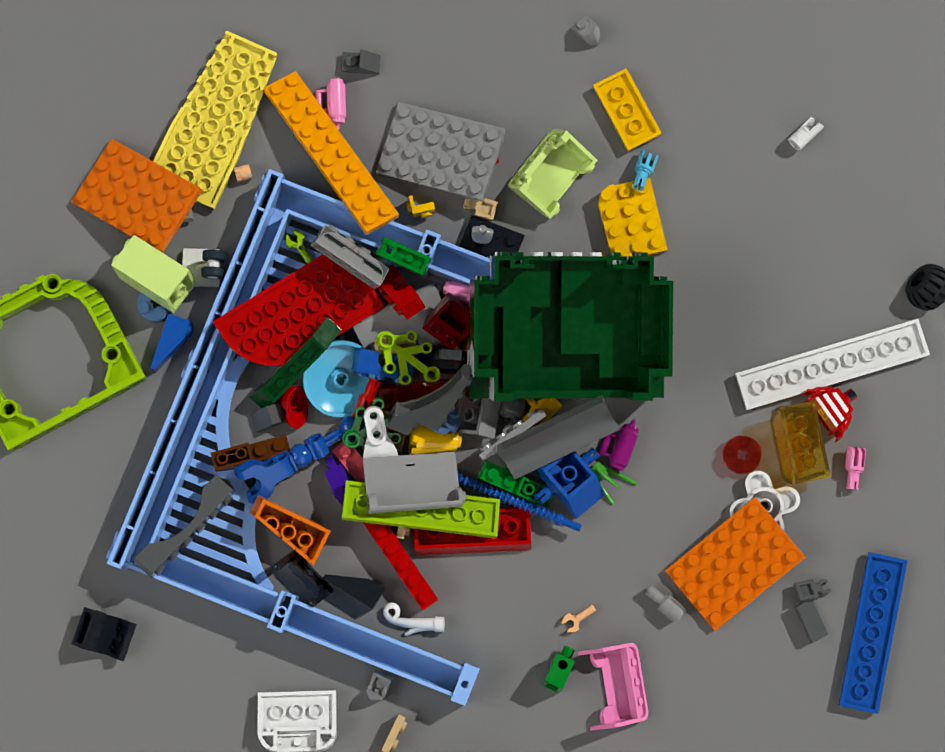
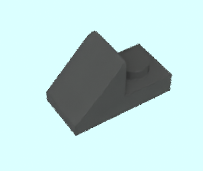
[341,49,381,74]

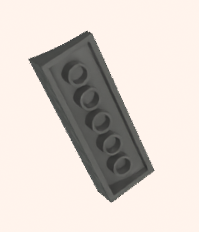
[497,395,620,479]

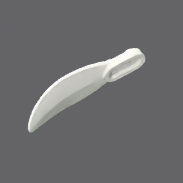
[363,406,399,458]

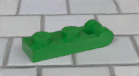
[375,237,432,276]

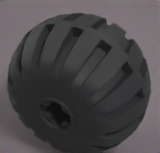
[905,264,945,311]

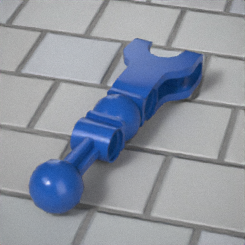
[234,415,363,504]

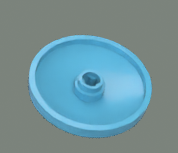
[302,340,379,417]

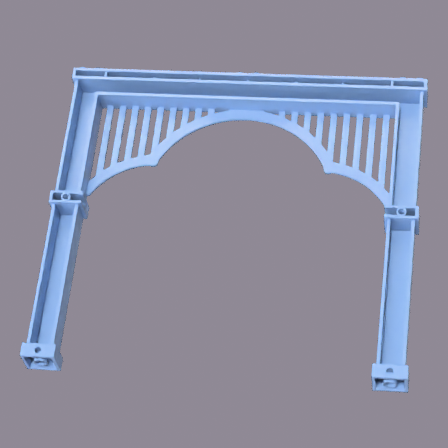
[106,169,490,706]

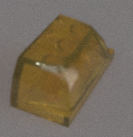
[770,401,831,484]

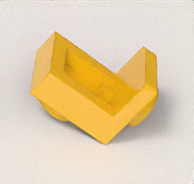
[406,195,436,218]

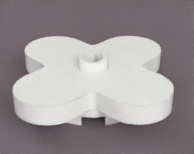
[729,471,800,530]

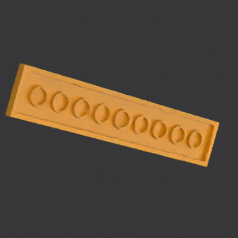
[264,71,399,235]

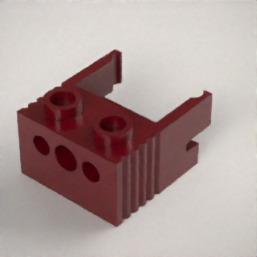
[422,292,470,350]

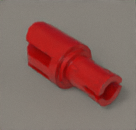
[352,377,381,420]

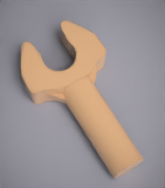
[561,605,596,632]

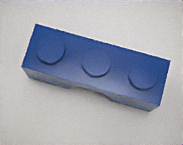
[351,347,414,383]

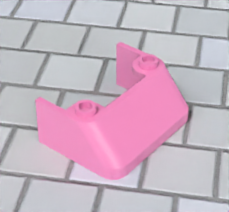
[578,643,648,731]

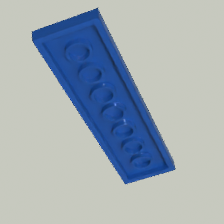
[838,552,908,714]

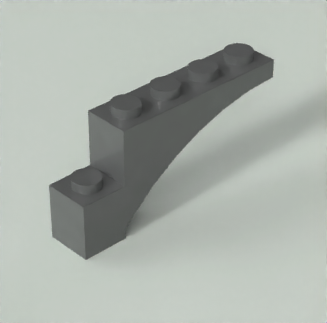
[387,364,472,436]

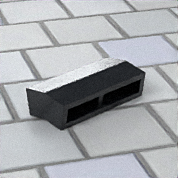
[420,348,467,374]

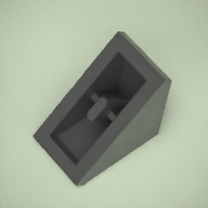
[251,403,287,433]

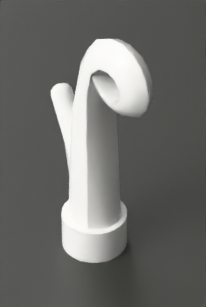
[383,603,445,636]

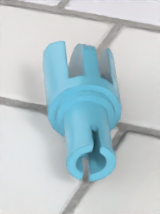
[632,149,659,191]

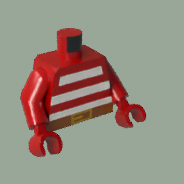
[801,386,857,443]

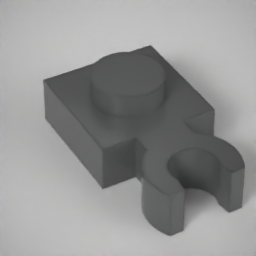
[793,579,831,603]

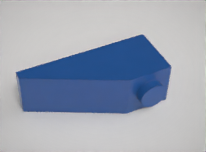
[150,314,194,372]

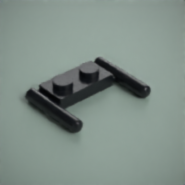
[273,550,333,607]

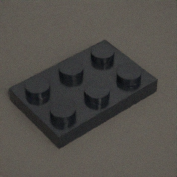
[459,215,525,258]

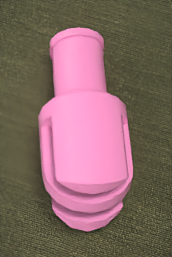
[845,446,866,490]

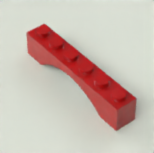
[363,522,439,611]

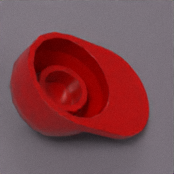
[280,386,308,429]

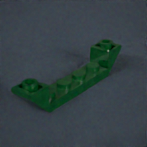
[249,316,341,408]

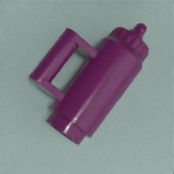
[598,419,639,471]

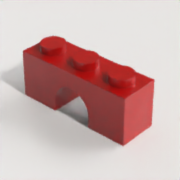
[377,264,426,320]

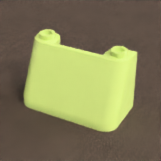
[508,129,598,219]

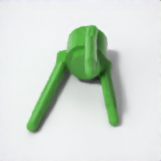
[591,461,637,505]

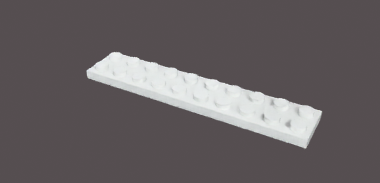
[735,319,930,411]

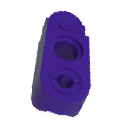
[324,456,350,507]

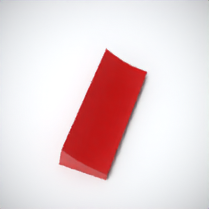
[414,508,531,555]

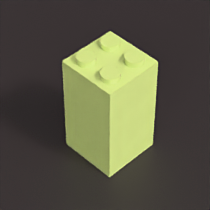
[111,235,196,313]

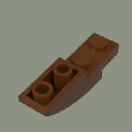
[211,435,290,472]

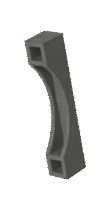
[134,475,233,578]

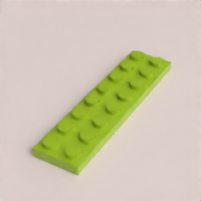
[341,480,500,538]

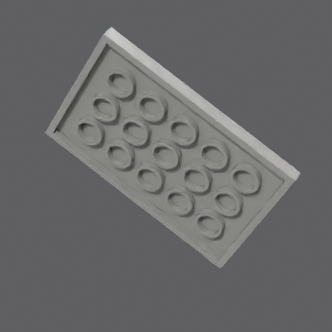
[376,102,506,202]

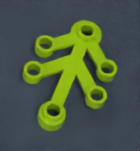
[376,331,440,385]

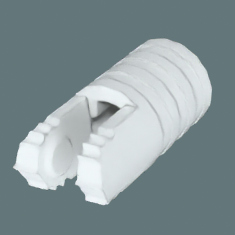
[788,117,824,151]

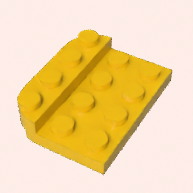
[598,177,668,256]

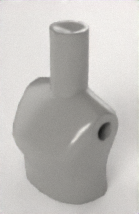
[471,225,493,244]

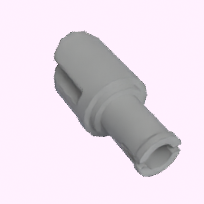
[644,585,684,621]

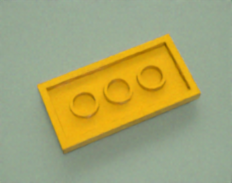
[593,68,662,152]

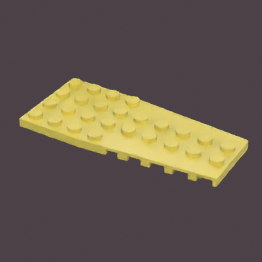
[153,31,278,210]

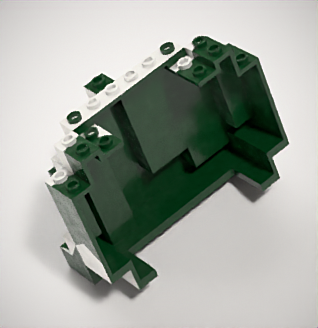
[465,252,673,401]

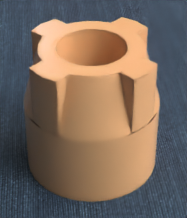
[234,164,253,182]

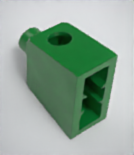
[541,646,575,694]

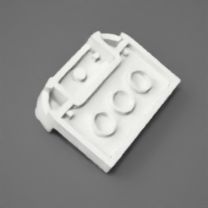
[257,690,337,752]

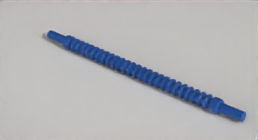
[402,451,582,532]

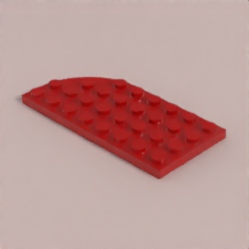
[213,254,384,366]

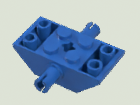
[534,447,605,519]

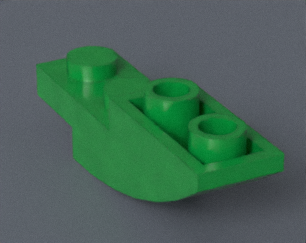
[478,460,554,509]

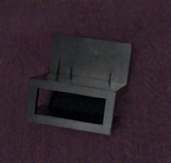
[71,607,137,661]

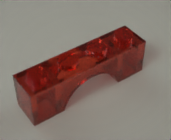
[379,378,458,408]

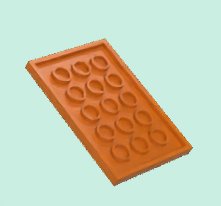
[71,138,203,253]
[665,497,806,631]

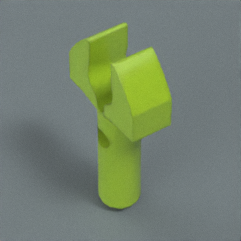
[286,230,313,264]

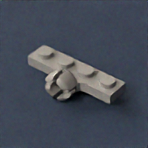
[479,409,547,461]

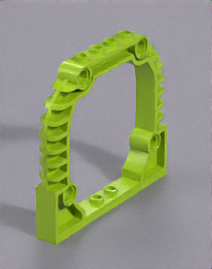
[0,274,148,452]

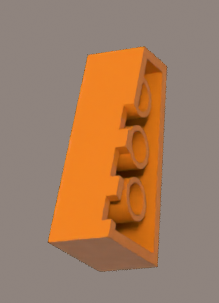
[249,495,331,566]

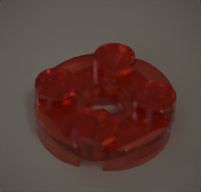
[722,435,762,474]

